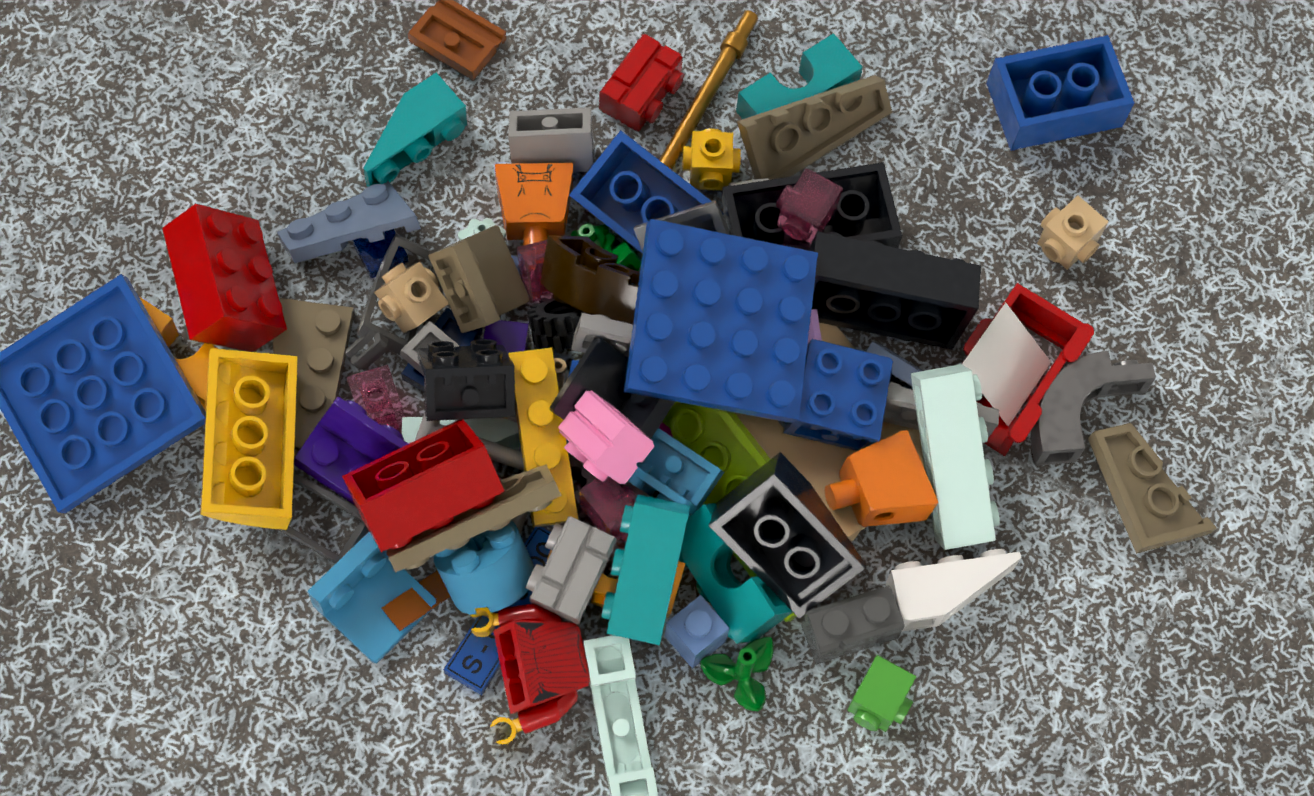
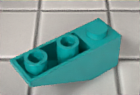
[363,72,467,187]

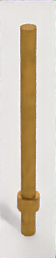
[659,10,758,170]

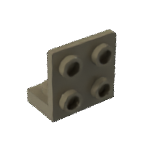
[428,225,529,333]

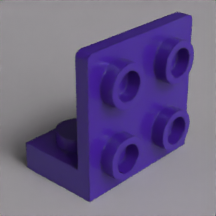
[294,397,408,506]

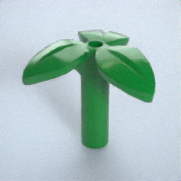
[700,637,774,712]

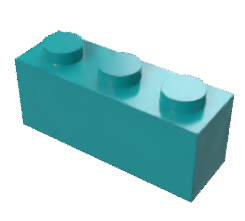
[601,494,690,645]

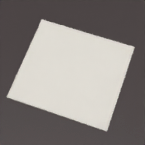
[962,302,1051,426]

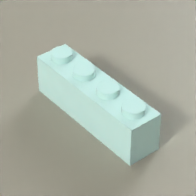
[911,364,1000,550]

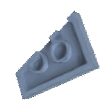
[277,181,421,263]

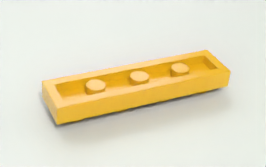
[508,348,578,527]

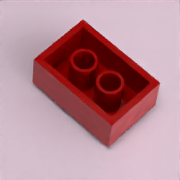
[162,203,287,352]
[342,419,505,552]

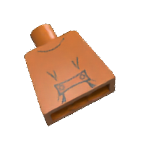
[495,163,573,259]

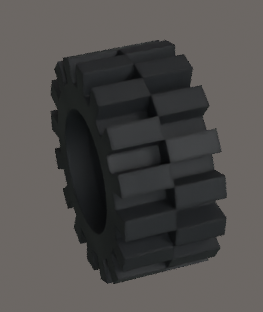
[527,294,591,353]

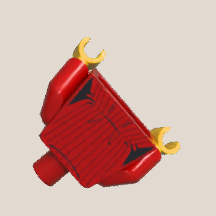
[470,604,590,744]

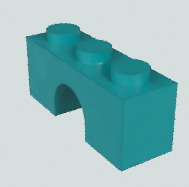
[736,33,863,120]
[679,503,793,644]

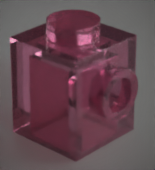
[776,168,843,243]
[347,364,405,430]

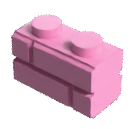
[558,390,655,484]

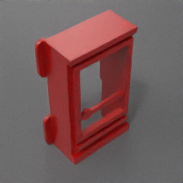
[963,283,1094,456]

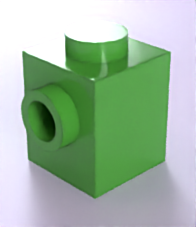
[847,655,917,732]

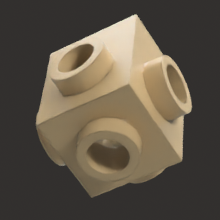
[1037,195,1109,270]
[374,262,449,333]

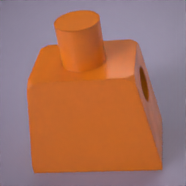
[825,430,939,527]

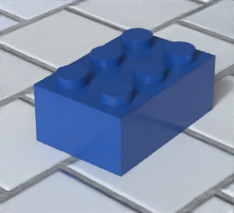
[986,35,1134,151]
[569,130,724,254]

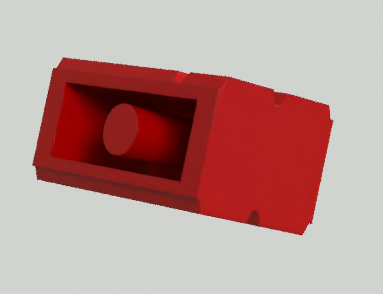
[599,34,685,132]

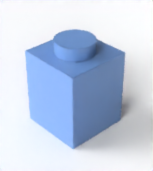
[664,595,730,669]

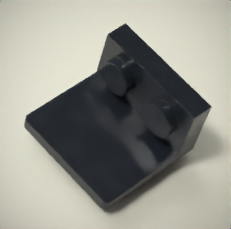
[550,337,675,439]
[417,339,515,421]

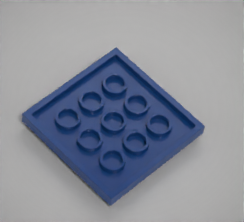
[624,219,818,423]
[0,274,206,514]

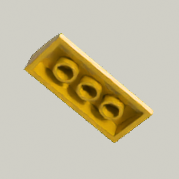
[200,348,298,530]

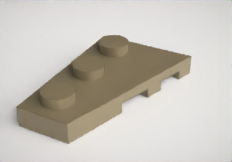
[1088,423,1217,554]

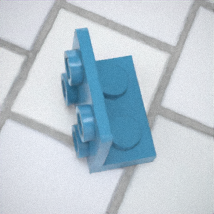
[307,532,436,664]

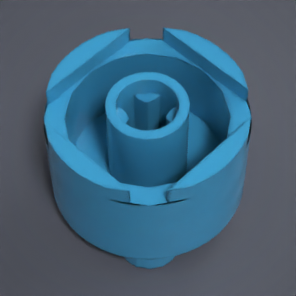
[433,520,535,615]

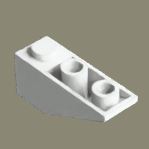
[886,549,1021,631]

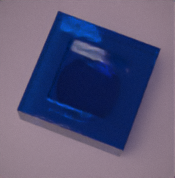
[352,229,409,279]

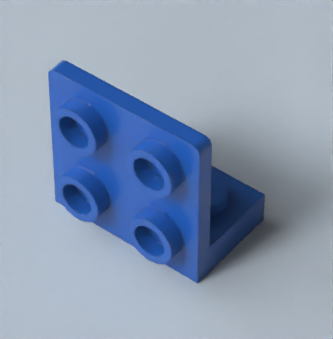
[783,339,893,451]

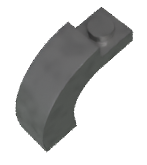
[1031,350,1156,466]

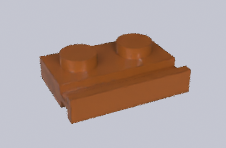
[408,0,507,81]

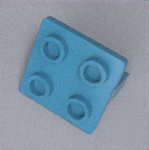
[628,428,724,517]

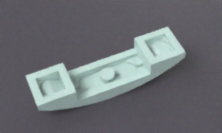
[583,635,658,796]

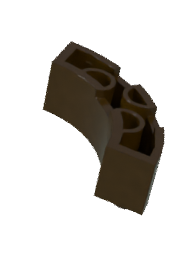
[540,235,641,324]

